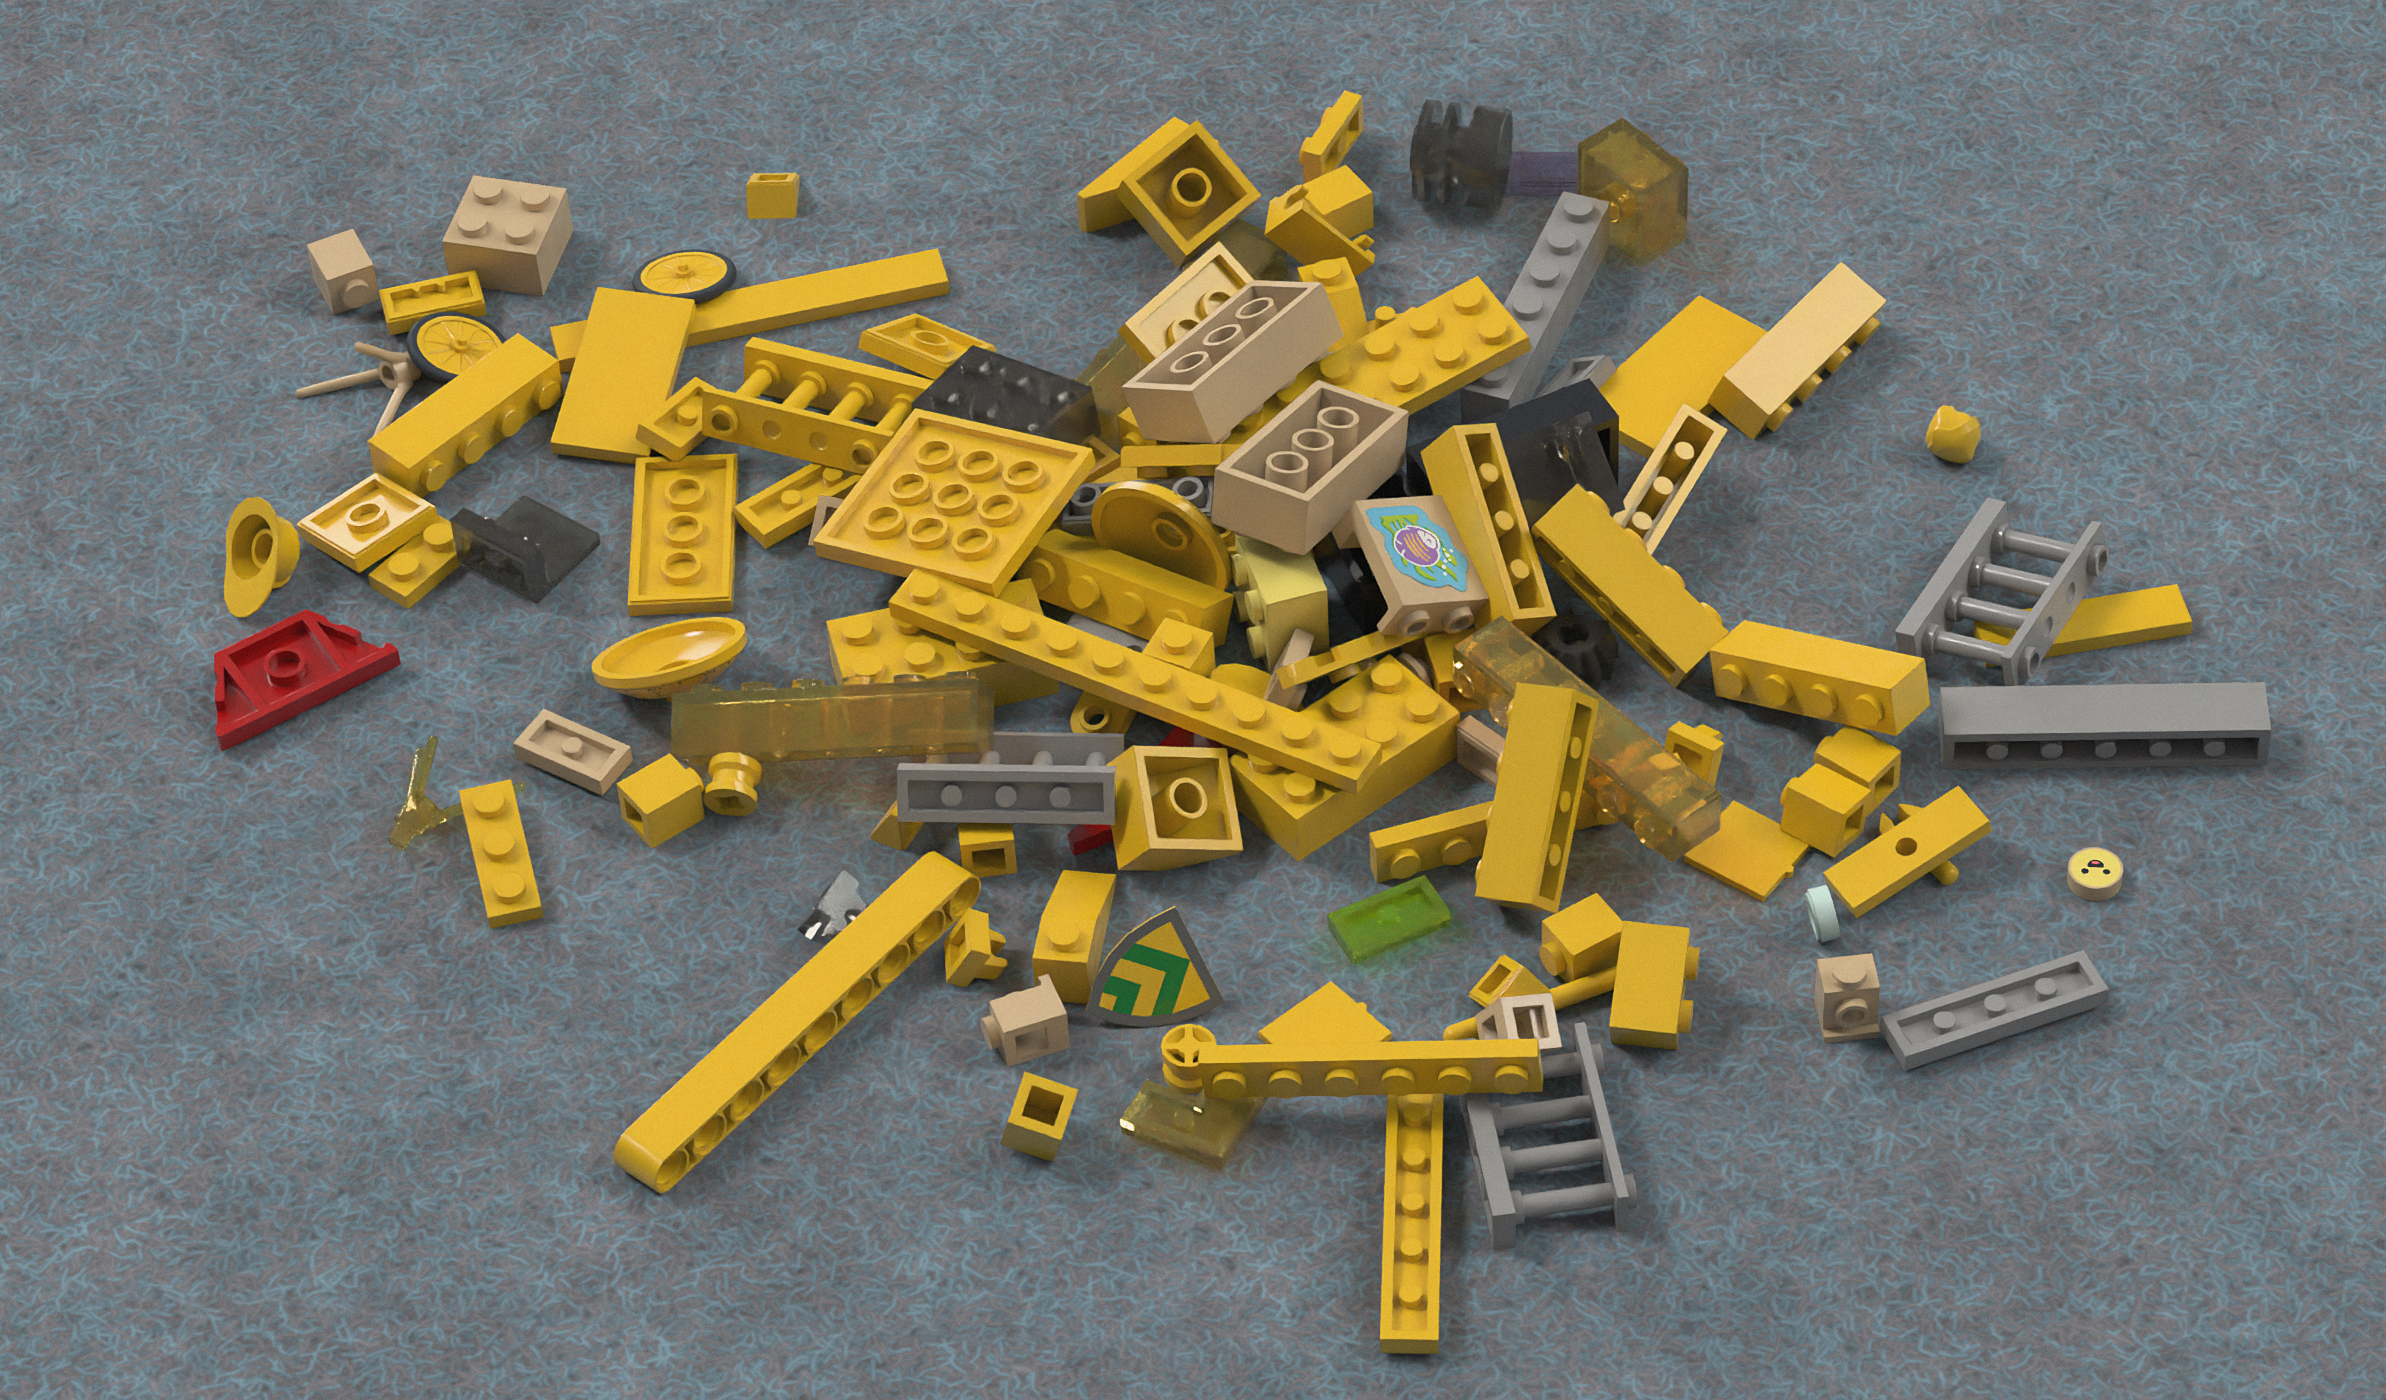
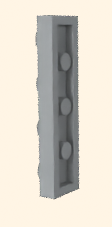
[1880,950,2109,1071]

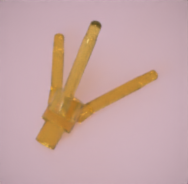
[387,736,525,850]

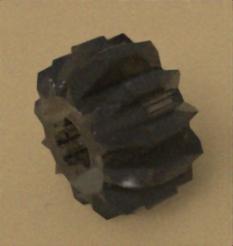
[1528,607,1619,692]

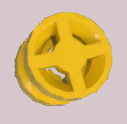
[703,752,762,816]
[1161,1024,1217,1094]

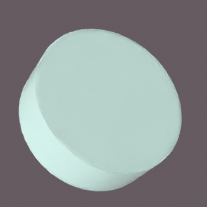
[1805,885,1840,943]

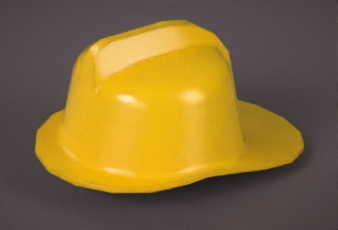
[224,497,300,618]

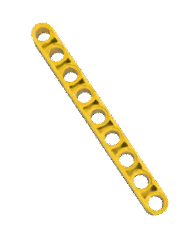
[613,851,981,1193]

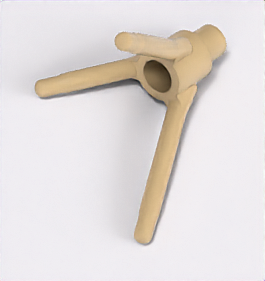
[295,342,422,436]

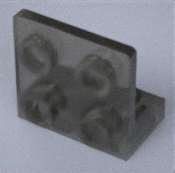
[1502,411,1626,531]
[450,496,601,604]

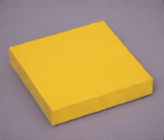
[858,313,997,383]
[296,473,440,573]

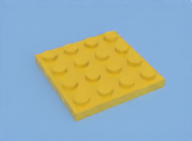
[813,408,1096,598]

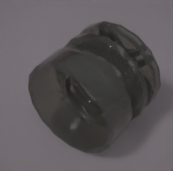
[1410,99,1513,211]

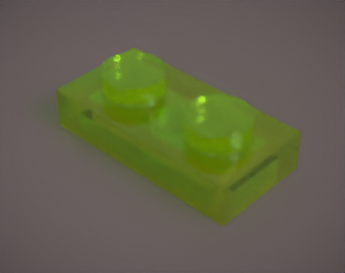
[1327,875,1450,965]

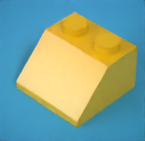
[1105,745,1243,871]

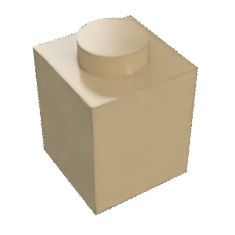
[307,229,380,315]

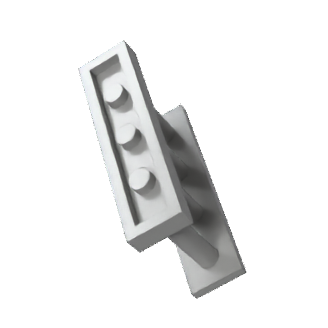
[1895,498,2110,686]
[897,731,1125,825]
[1457,1022,1638,1250]

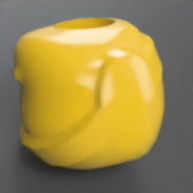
[1925,405,1981,463]

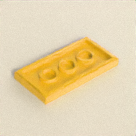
[550,287,696,464]
[1598,295,1768,459]
[627,453,739,616]

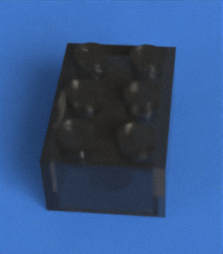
[911,345,1102,448]

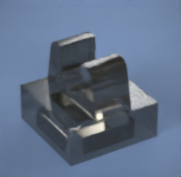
[797,870,868,942]

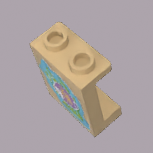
[1331,495,1489,637]

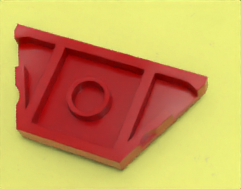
[214,609,401,752]

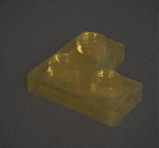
[1120,1080,1269,1171]

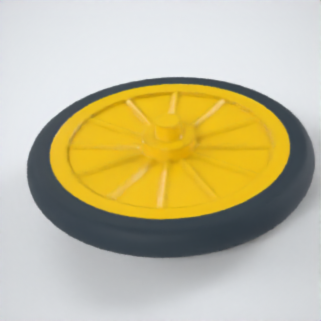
[632,249,737,304]
[407,312,507,384]

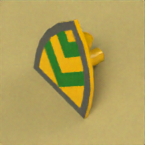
[1085,906,1225,1027]

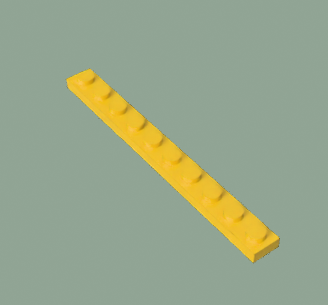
[889,568,1382,795]

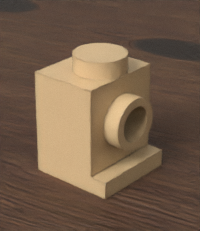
[1815,953,1880,1043]
[980,974,1070,1067]
[1475,993,1562,1055]

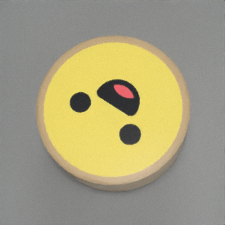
[2067,847,2123,901]

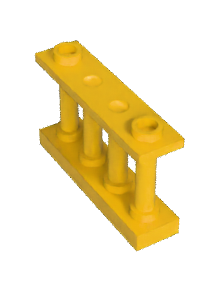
[702,337,938,475]

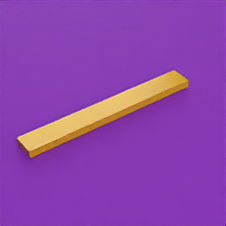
[550,248,950,373]

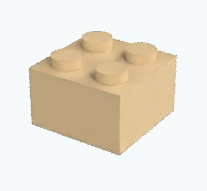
[442,175,573,296]

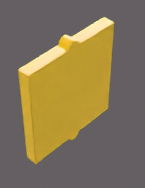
[1683,800,1813,902]
[1258,981,1392,1044]

